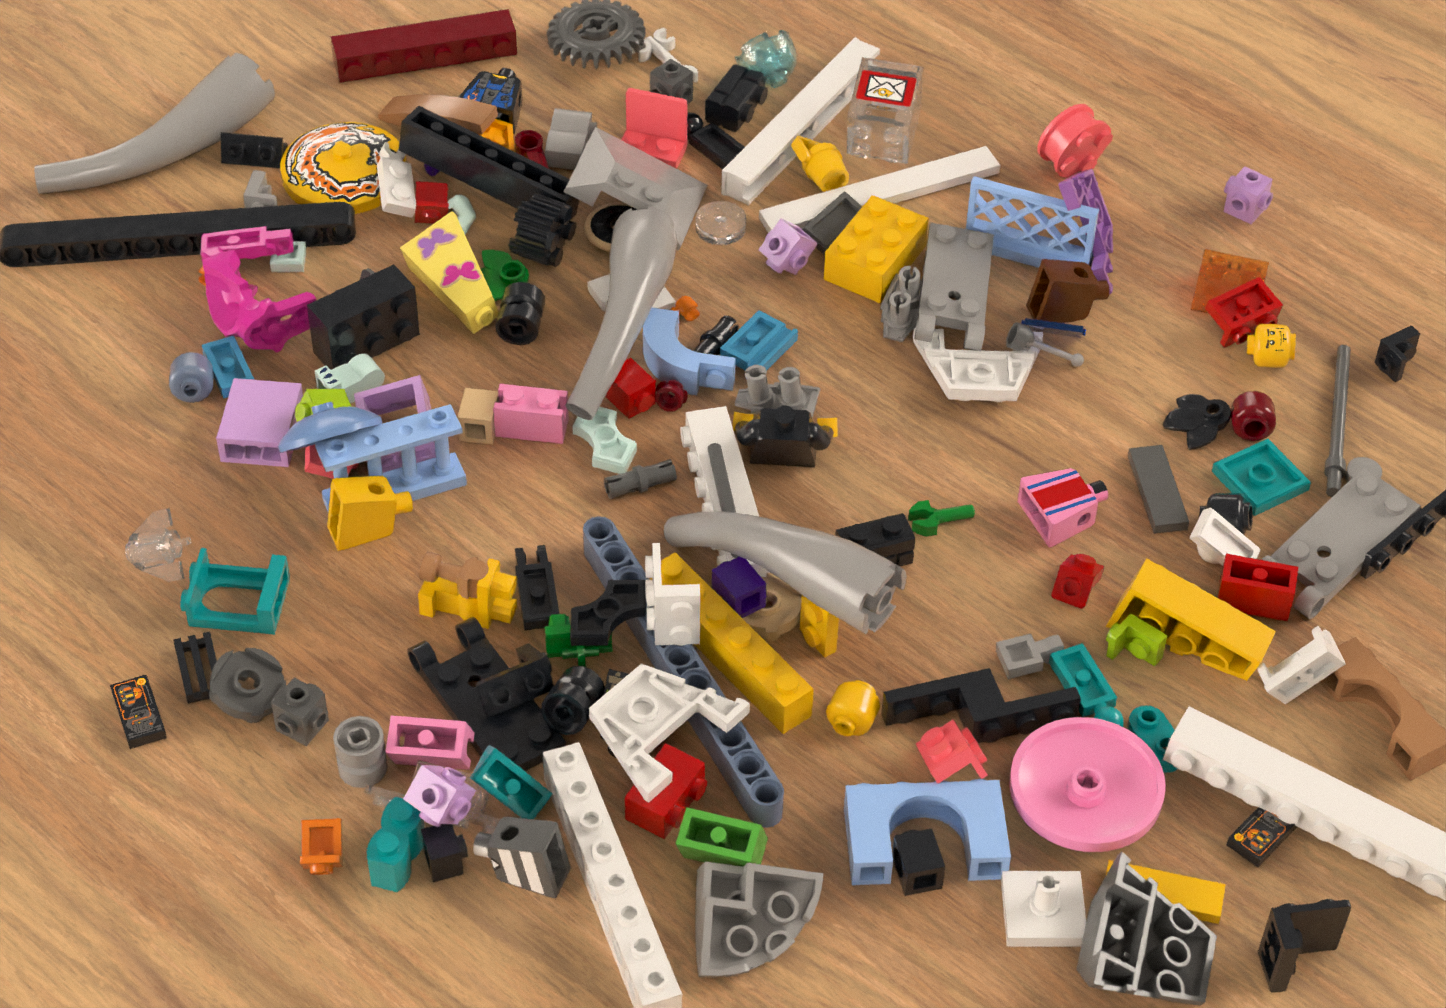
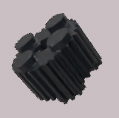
[508,193,577,267]

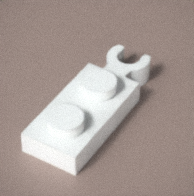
[377,142,416,218]

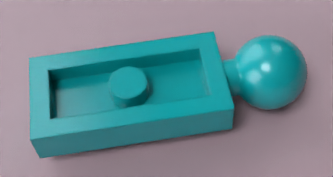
[1049,643,1124,727]

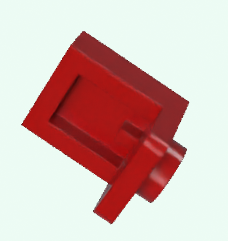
[1051,554,1105,609]

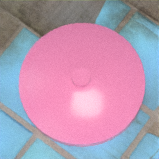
[1009,717,1166,852]

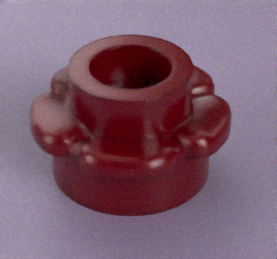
[655,380,688,412]

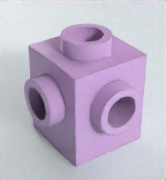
[1224,166,1273,224]
[759,218,818,275]
[404,765,476,827]

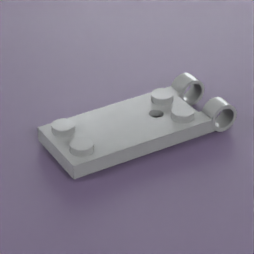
[914,222,994,351]
[1261,467,1421,619]

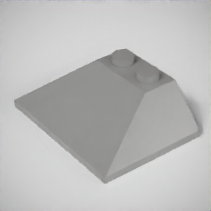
[564,127,707,251]

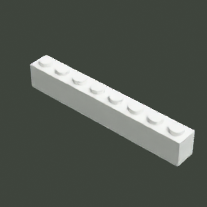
[1163,707,1446,900]

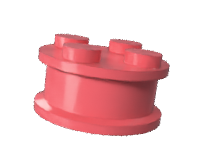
[1037,104,1113,178]

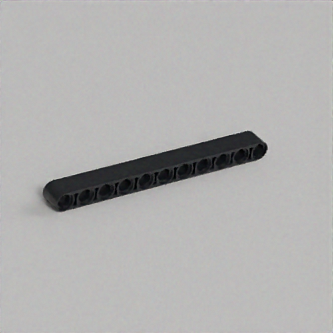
[0,202,356,267]

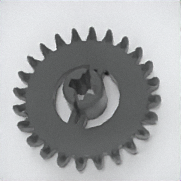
[547,0,646,70]

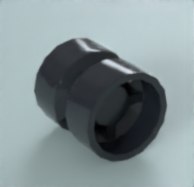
[495,282,545,345]
[541,666,605,735]

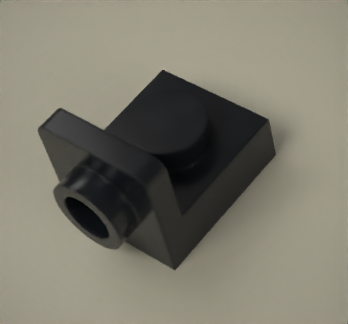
[1374,325,1421,382]

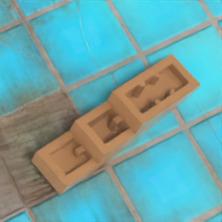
[378,94,498,134]

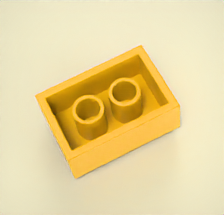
[824,195,929,304]

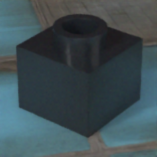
[421,824,468,882]

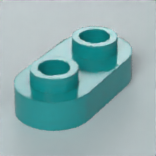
[1127,705,1178,773]

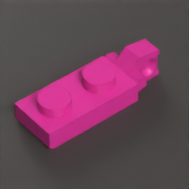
[201,226,294,260]

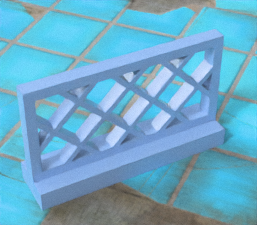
[966,176,1099,268]

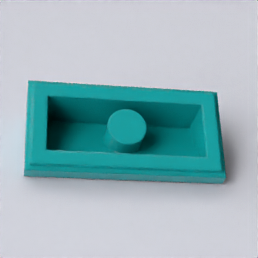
[470,745,553,819]

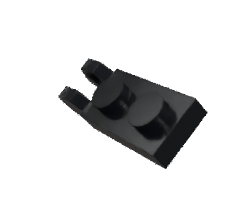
[515,545,560,631]

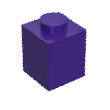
[711,557,766,618]

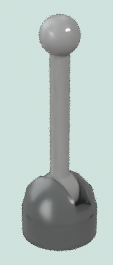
[1006,322,1084,367]

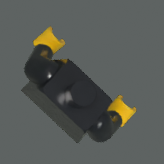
[732,405,838,467]

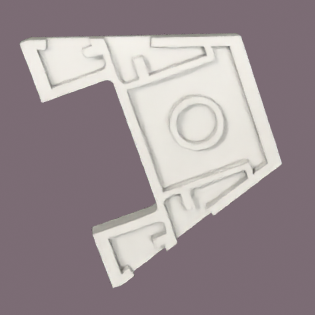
[913,328,1043,402]
[589,664,750,803]

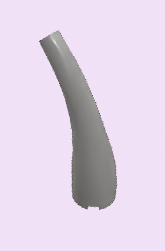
[34,53,275,194]
[565,206,677,420]
[664,511,907,634]

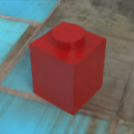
[605,357,656,419]

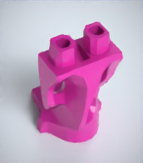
[202,247,317,353]

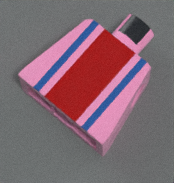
[1017,468,1108,548]

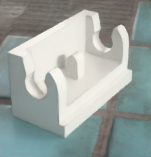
[1257,626,1346,704]

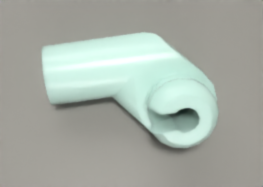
[448,194,476,235]

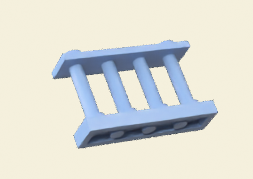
[315,404,467,511]

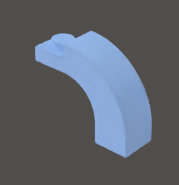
[643,308,736,396]

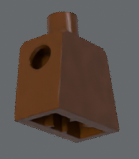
[1026,259,1110,328]

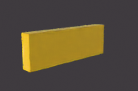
[1105,860,1226,924]

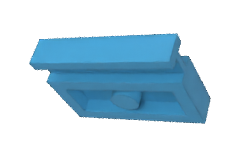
[720,310,798,371]

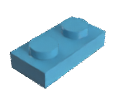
[202,335,255,399]

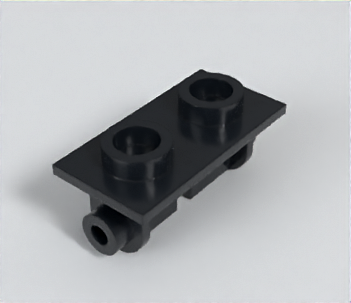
[221,132,288,168]

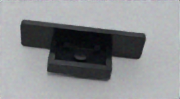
[1360,490,1446,579]

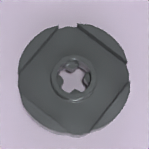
[209,648,286,723]

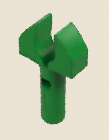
[908,500,975,537]

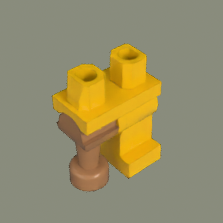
[418,552,517,629]

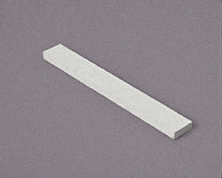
[759,146,1000,233]

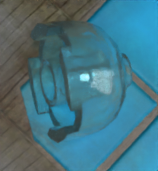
[735,30,797,88]

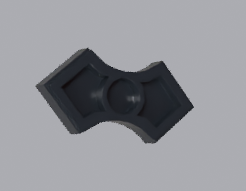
[570,580,645,646]

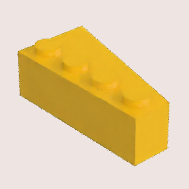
[1105,558,1276,681]

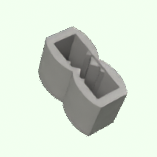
[545,108,597,170]

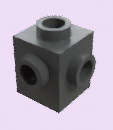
[650,59,693,104]
[271,678,329,746]

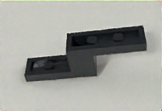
[881,668,1081,743]

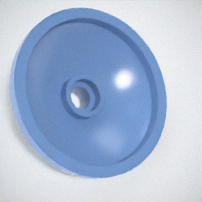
[278,402,383,453]

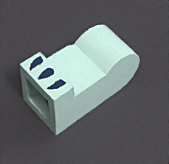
[315,354,385,404]

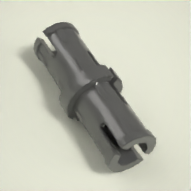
[604,459,677,499]

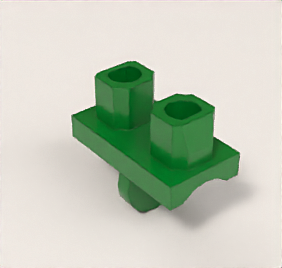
[545,614,613,667]

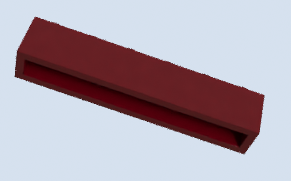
[330,9,517,83]

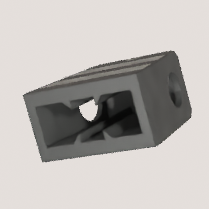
[473,816,571,899]

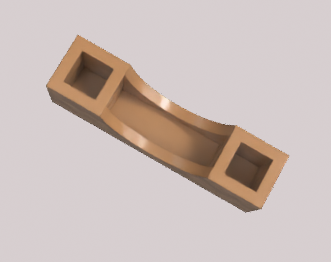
[1320,637,1446,781]

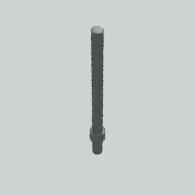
[1324,345,1351,497]

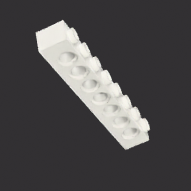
[543,742,682,1008]

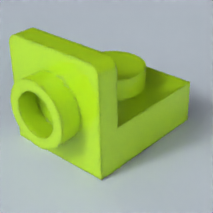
[1106,613,1167,666]

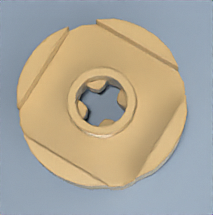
[743,572,801,642]

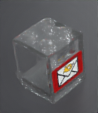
[847,57,923,164]

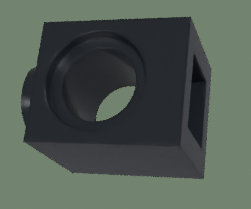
[892,828,945,896]

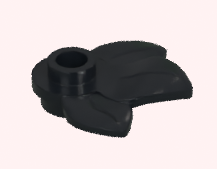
[1163,394,1231,450]

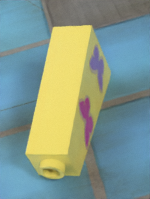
[400,211,499,334]

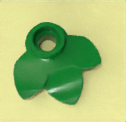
[480,249,529,301]

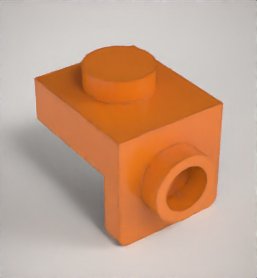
[300,818,343,875]

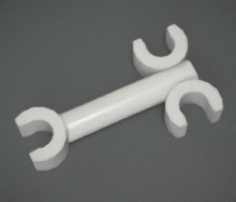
[632,28,698,83]

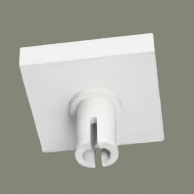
[1001,871,1086,947]

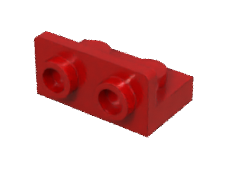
[1205,277,1283,348]

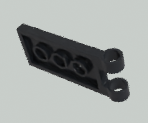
[407,617,566,771]

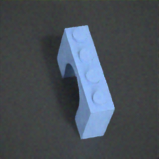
[844,779,1011,885]

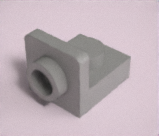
[243,170,278,208]

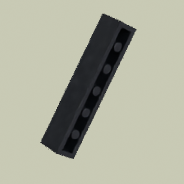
[398,106,579,218]

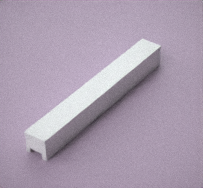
[721,37,880,205]

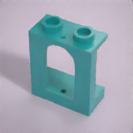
[180,548,290,635]

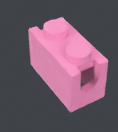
[493,384,569,444]
[385,716,475,770]

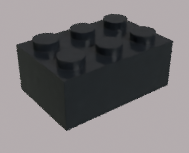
[307,264,420,370]

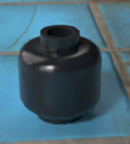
[1199,493,1253,535]

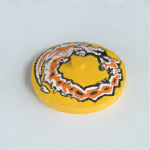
[280,122,407,214]

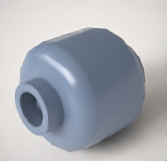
[169,352,214,403]

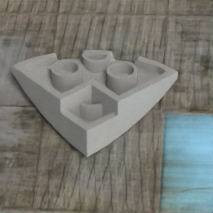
[695,862,824,978]

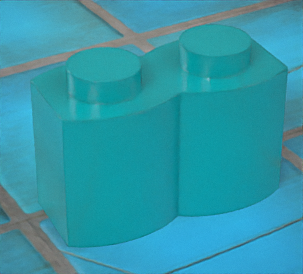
[367,797,425,892]

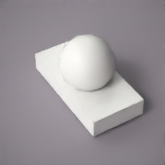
[1190,508,1261,566]

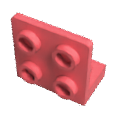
[621,88,688,169]

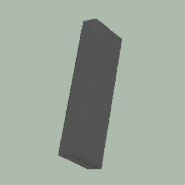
[1128,445,1189,534]

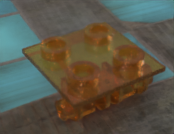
[1190,249,1269,313]

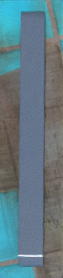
[583,516,784,828]

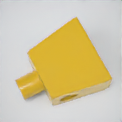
[327,476,413,551]

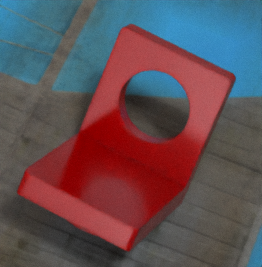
[414,181,449,224]

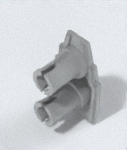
[880,266,922,342]
[735,365,820,418]

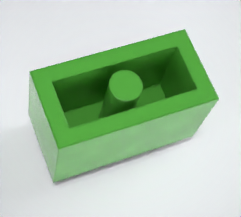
[676,807,768,867]

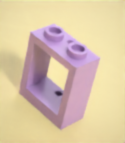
[354,375,436,473]

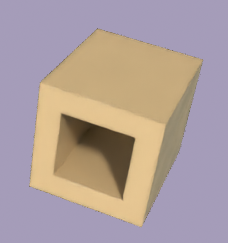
[457,388,499,445]

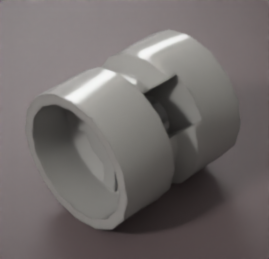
[333,716,388,788]

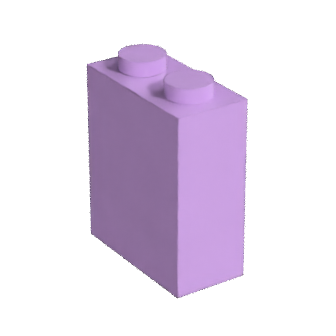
[216,378,303,467]

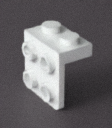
[645,543,700,646]

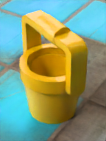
[791,136,849,192]

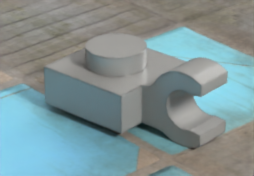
[996,634,1064,679]

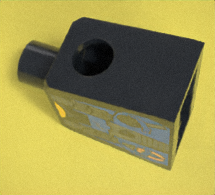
[459,68,522,135]

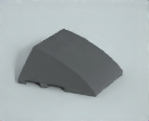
[1076,852,1217,1006]

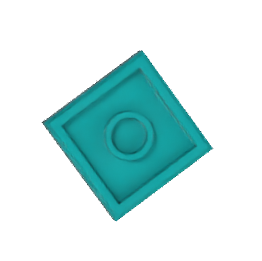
[1212,438,1311,516]

